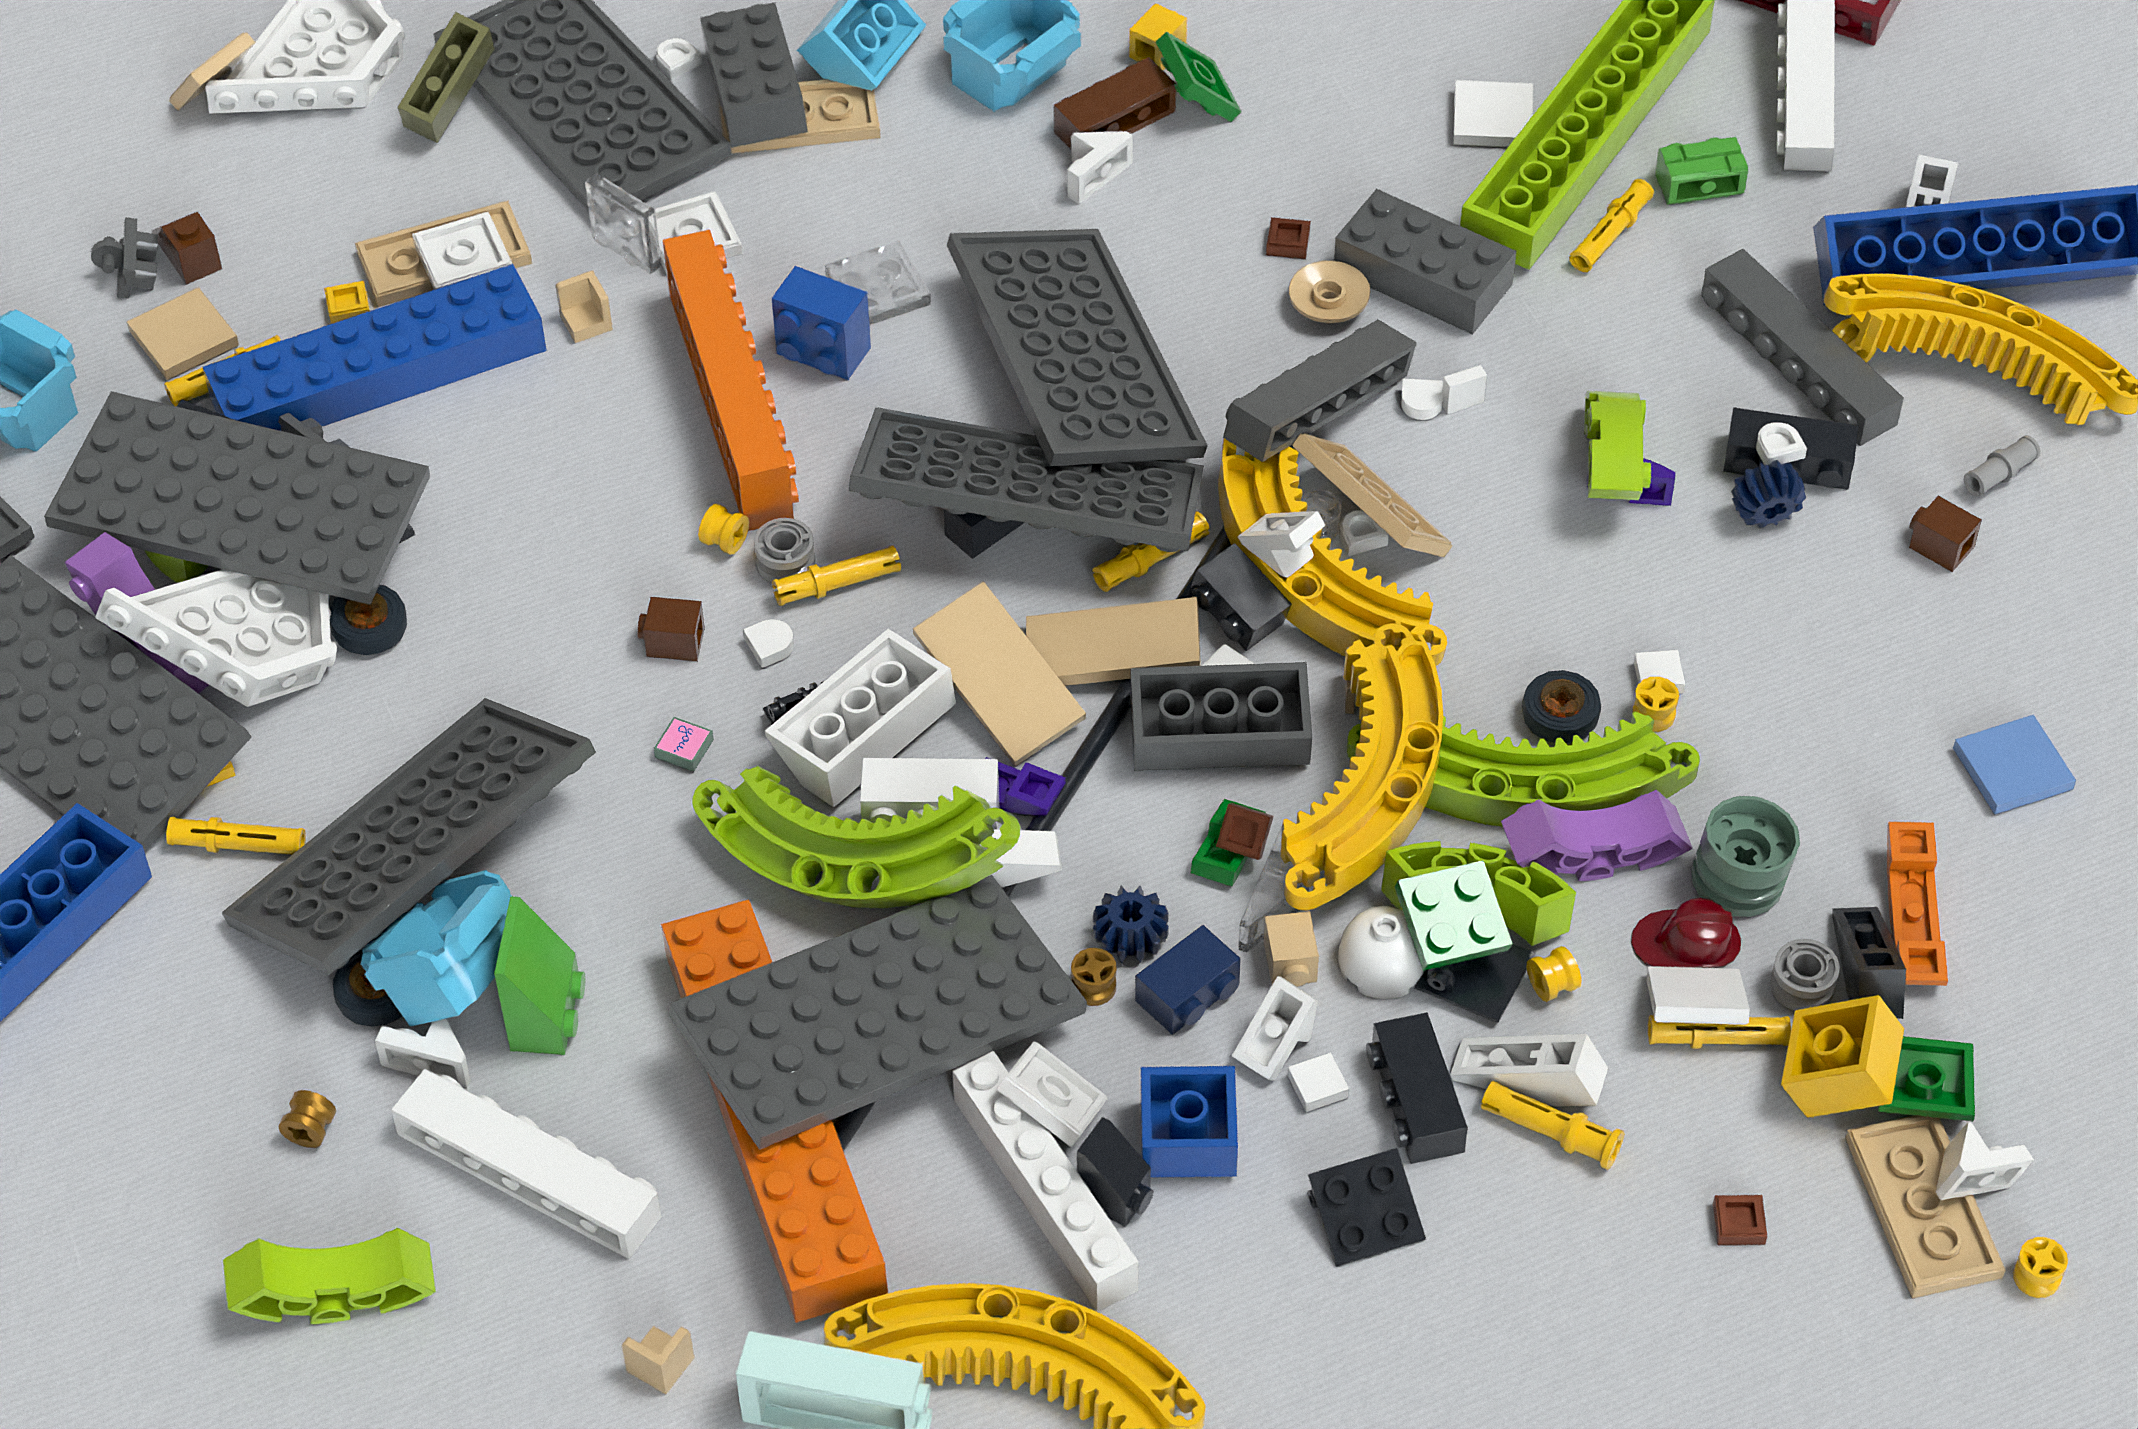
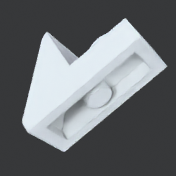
[1067,132,1133,205]
[1238,511,1325,578]
[1232,976,1318,1081]
[375,1019,471,1088]
[1936,1122,2034,1200]

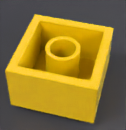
[1781,995,1904,1118]

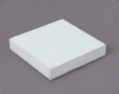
[1453,80,1533,147]
[640,191,743,273]
[412,212,512,290]
[1647,966,1750,1025]
[997,1041,1108,1147]

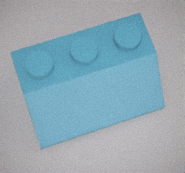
[797,0,926,91]

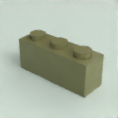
[397,12,495,143]

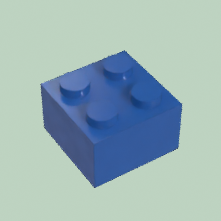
[771,266,871,380]
[1140,1066,1238,1178]

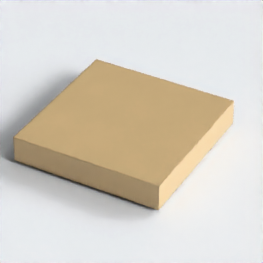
[169,32,256,111]
[127,287,239,380]

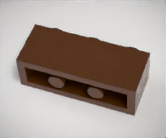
[1054,57,1176,149]

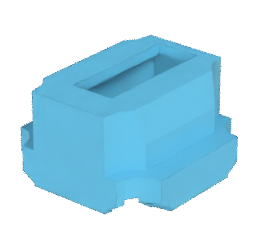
[943,0,1081,112]
[0,309,78,452]
[361,870,512,1027]

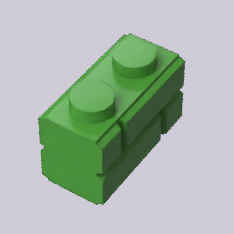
[1655,137,1748,205]

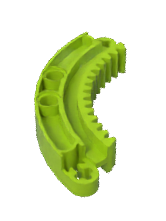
[1347,711,1700,827]
[692,766,1020,908]

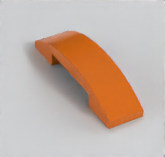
[1887,822,1948,986]

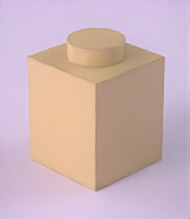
[1263,911,1319,987]

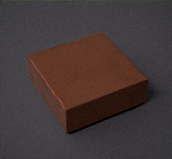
[1266,217,1311,259]
[1216,803,1274,860]
[1713,1195,1767,1245]

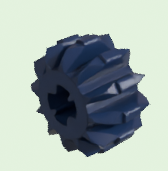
[1731,460,1806,528]
[1093,885,1169,963]

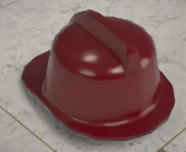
[1631,898,1742,968]

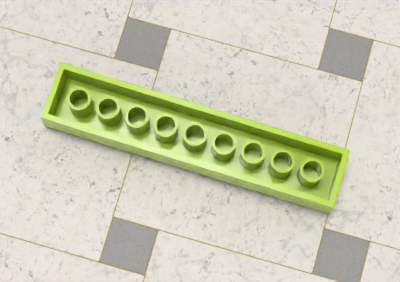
[1460,0,1715,270]

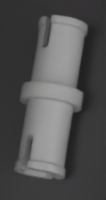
[1963,435,2041,496]

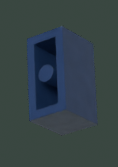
[1135,925,1241,1035]

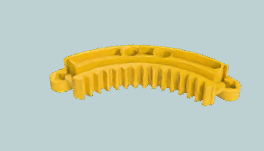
[1823,274,2138,425]
[1218,438,1447,666]
[1281,623,1443,911]
[824,1283,1205,1429]

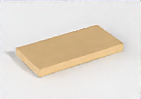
[719,79,880,154]
[355,201,532,307]
[1292,434,1453,557]
[913,581,1086,767]
[1026,597,1201,686]
[1845,1115,2005,1299]

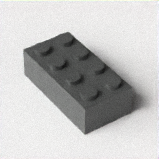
[700,2,808,148]
[1334,188,1516,335]
[1130,662,1312,771]

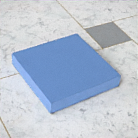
[1953,714,2076,815]

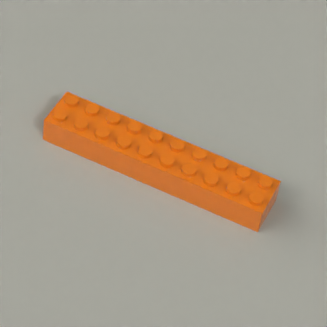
[661,899,888,1323]

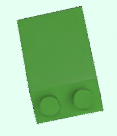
[494,896,586,1055]

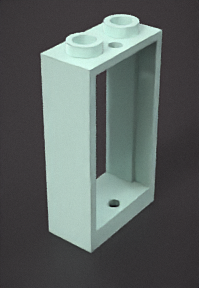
[736,1331,932,1429]

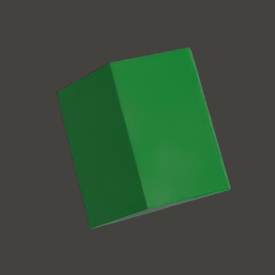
[1878,1036,1975,1122]

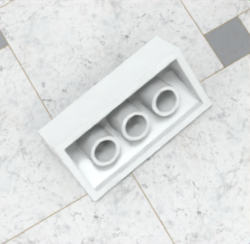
[765,629,956,807]

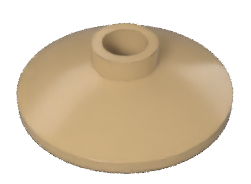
[1289,261,1370,323]

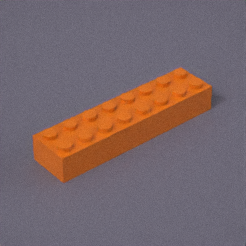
[662,230,799,531]

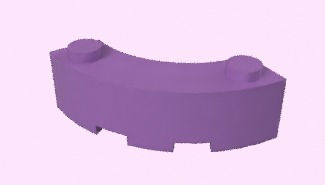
[65,532,209,694]
[1501,790,1693,881]

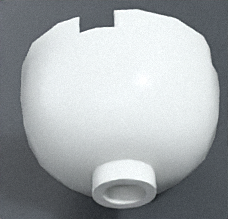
[1338,906,1426,1000]

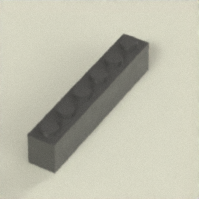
[1701,249,1904,446]
[1223,319,1417,462]

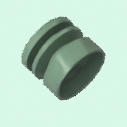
[1691,796,1800,917]

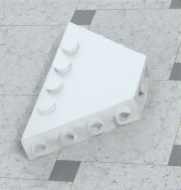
[205,0,405,113]
[95,569,337,707]

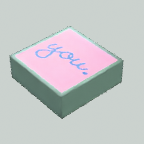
[654,717,714,772]

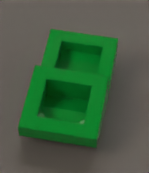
[1190,799,1266,887]

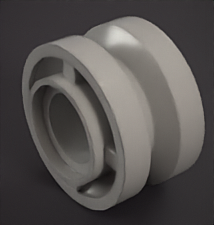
[754,518,815,583]
[1770,939,1840,1011]

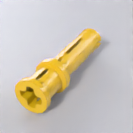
[1481,1081,1625,1170]

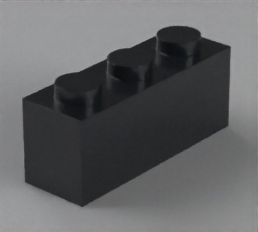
[1723,407,1859,490]
[1366,1012,1468,1164]

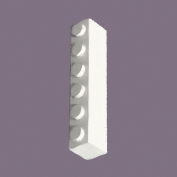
[1776,0,1834,171]
[953,1051,1139,1312]
[391,1069,662,1259]

